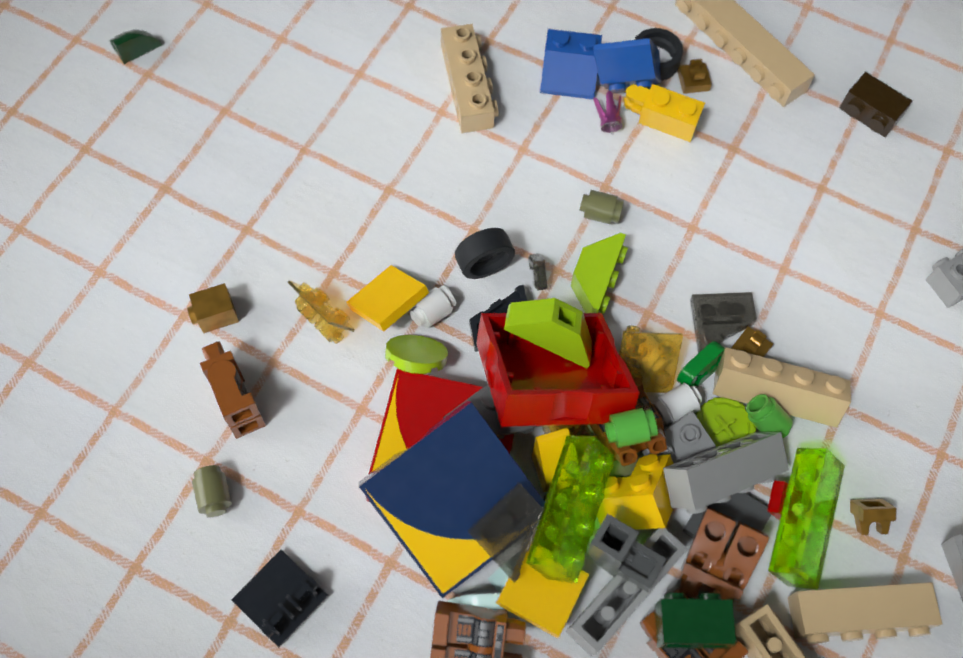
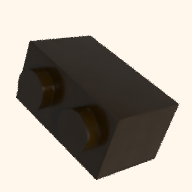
[839,71,913,138]

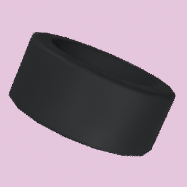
[634,28,684,81]
[455,227,515,279]

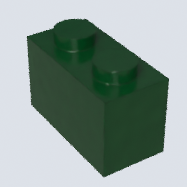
[655,593,736,649]

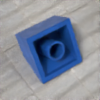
[540,29,602,100]
[593,38,661,93]

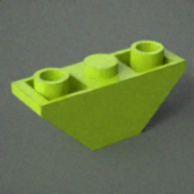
[571,232,628,314]
[504,298,592,368]

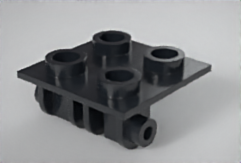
[231,549,329,648]

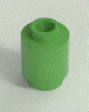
[746,394,793,439]
[604,408,658,448]

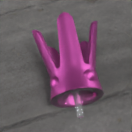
[593,91,622,135]

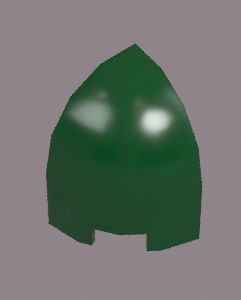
[110,29,163,64]

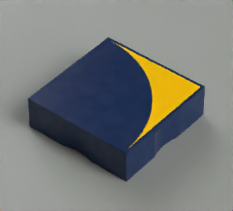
[359,401,553,599]

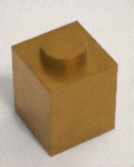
[187,283,239,334]

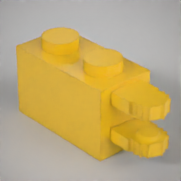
[623,84,705,142]

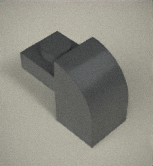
[588,514,667,592]

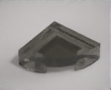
[528,254,548,291]

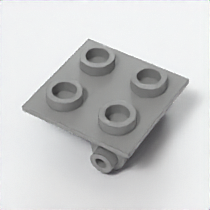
[642,411,716,464]

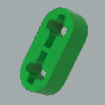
[677,341,725,388]

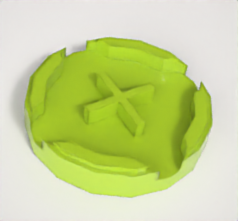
[385,335,448,374]
[695,397,756,447]

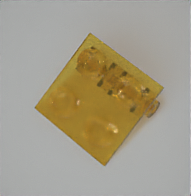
[287,280,355,344]
[619,325,683,393]

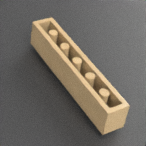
[675,0,815,107]

